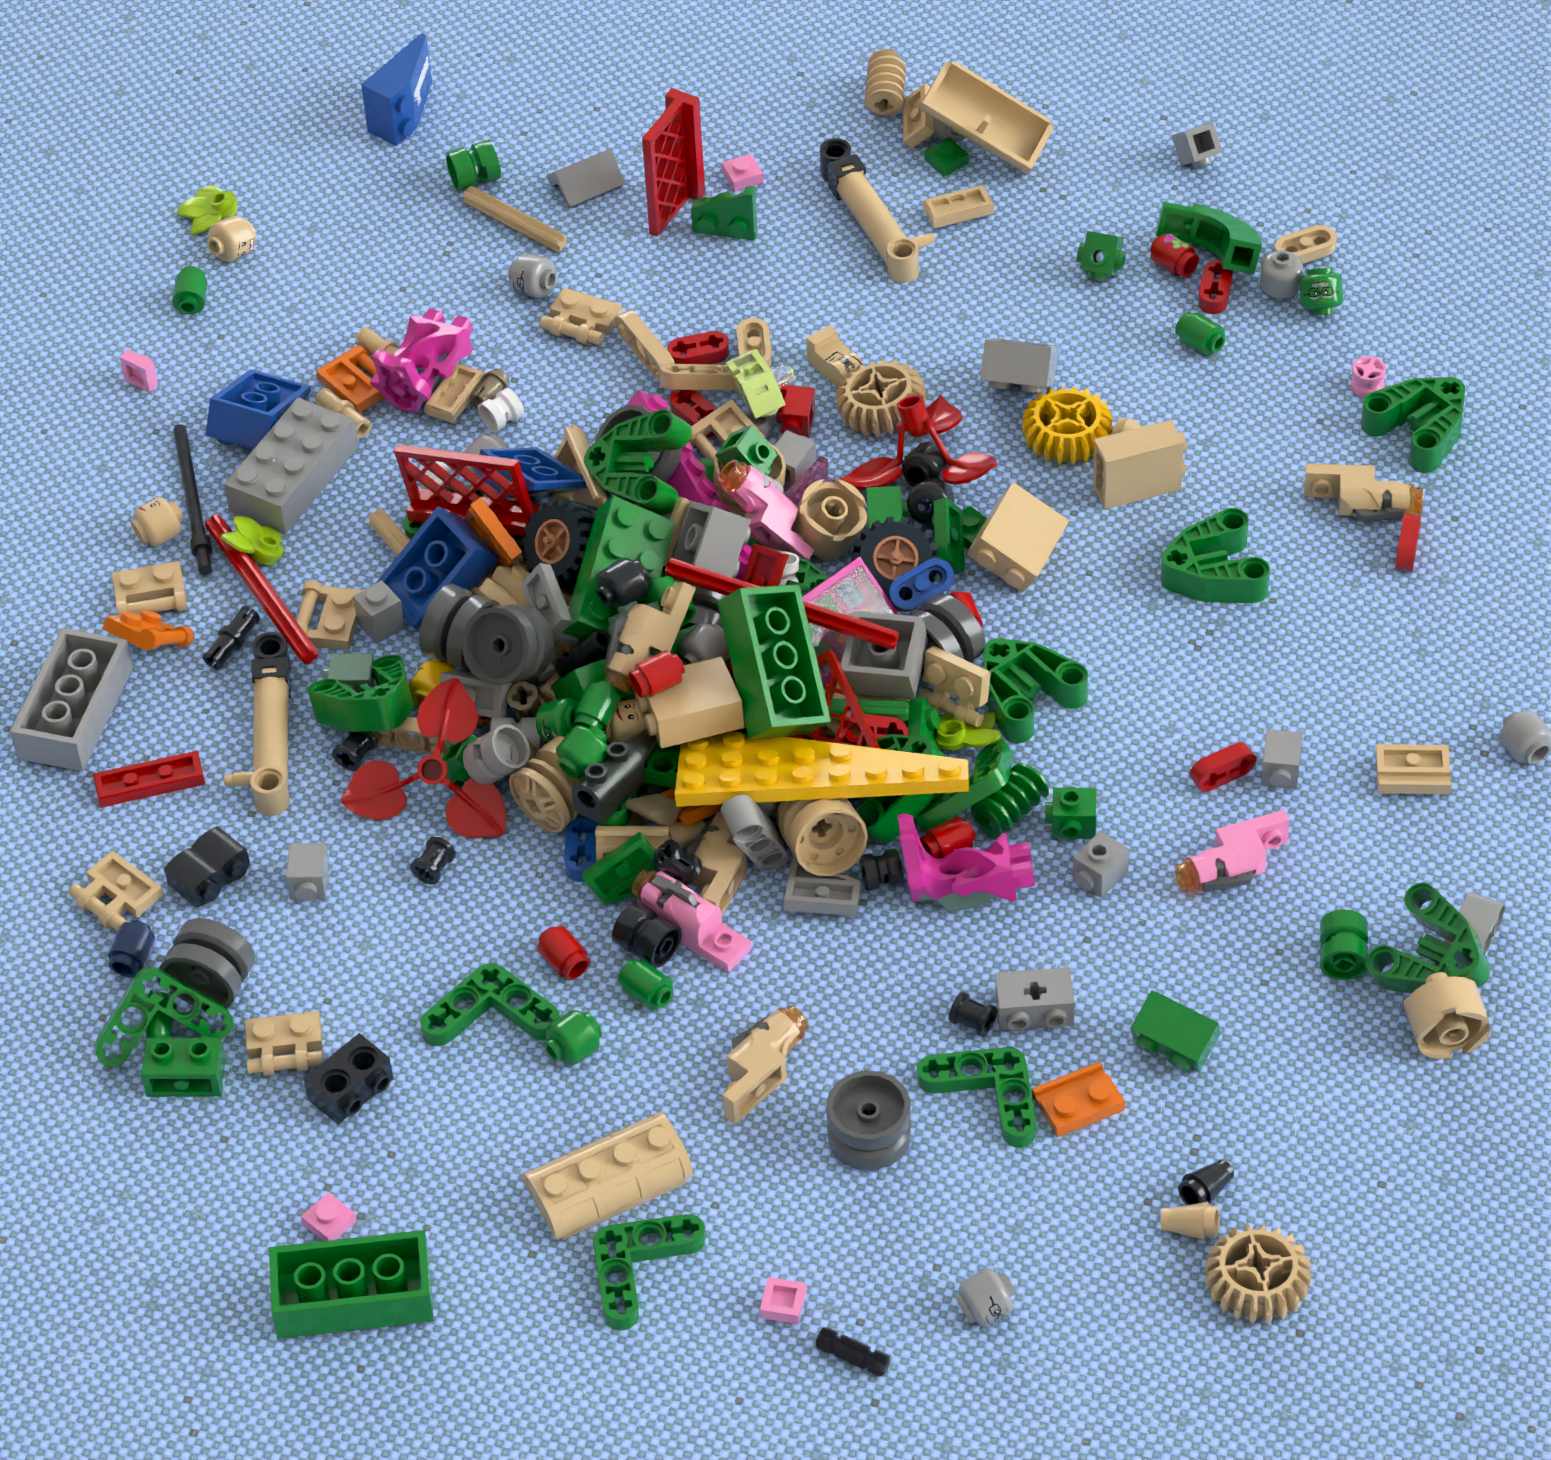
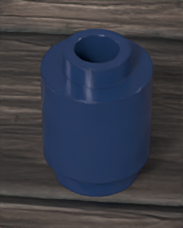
[108,920,155,977]

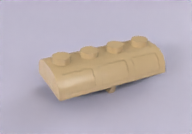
[918,61,1054,175]
[550,425,612,508]
[521,1111,693,1240]

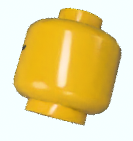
[409,660,456,708]

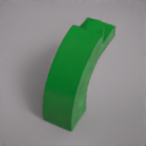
[1155,202,1262,275]

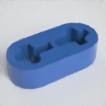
[564,817,597,882]

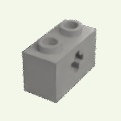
[995,967,1075,1031]

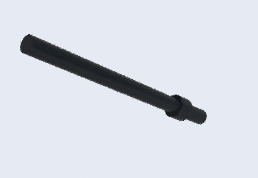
[173,424,212,575]

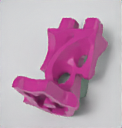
[370,308,473,412]
[898,813,1035,911]

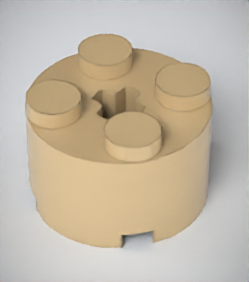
[790,479,868,562]
[1403,972,1490,1059]

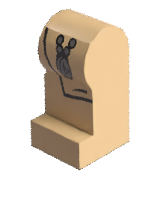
[806,325,864,389]

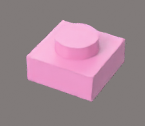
[722,154,764,192]
[120,349,158,393]
[301,1192,357,1241]
[760,1277,807,1324]

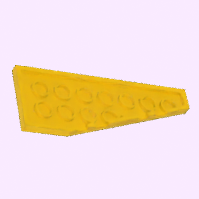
[675,731,969,807]

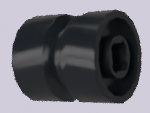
[611,902,682,968]

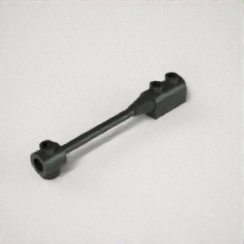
[572,658,731,825]

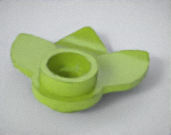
[177,185,238,235]
[221,516,284,565]
[935,712,1001,751]

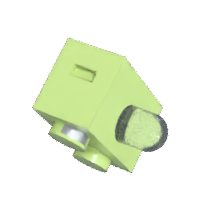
[726,349,794,419]

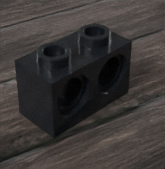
[303,1033,394,1125]

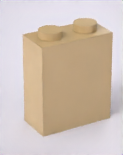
[1093,420,1187,509]
[966,482,1069,593]
[635,657,744,748]

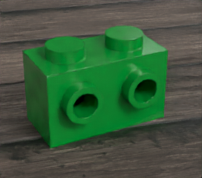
[1130,990,1221,1072]
[141,1036,226,1097]

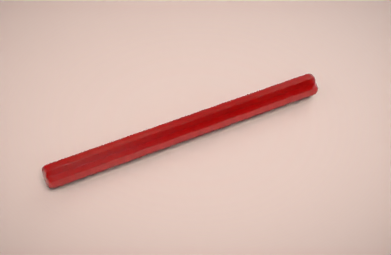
[205,514,318,665]
[665,558,899,649]

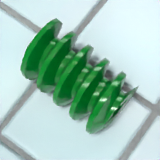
[971,763,1049,840]

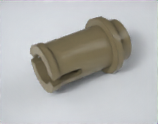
[470,368,510,407]

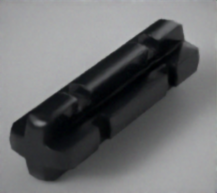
[816,1327,890,1376]

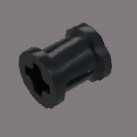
[332,731,378,771]
[410,836,456,885]
[653,839,702,885]
[948,991,998,1037]

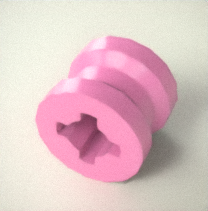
[1351,356,1386,398]

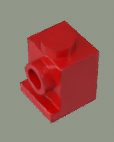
[776,384,815,439]

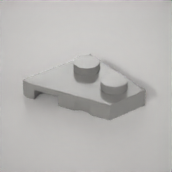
[784,854,861,916]

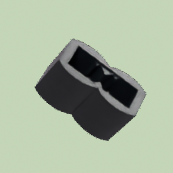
[164,826,250,908]

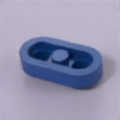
[887,558,954,612]

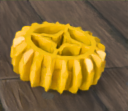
[1022,385,1113,466]

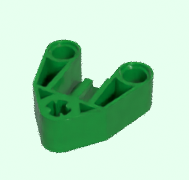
[1361,377,1465,473]
[584,409,692,515]
[1161,508,1270,603]
[983,638,1088,744]
[307,655,414,732]
[856,734,946,845]
[1366,882,1490,993]

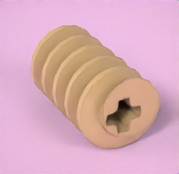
[864,49,906,117]

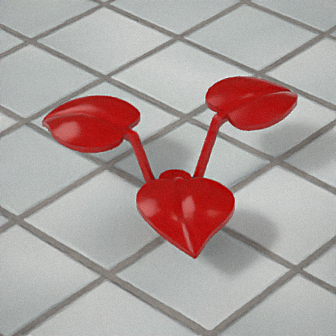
[840,395,998,490]
[341,678,507,838]

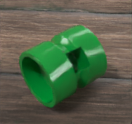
[445,139,501,191]
[1320,909,1368,980]

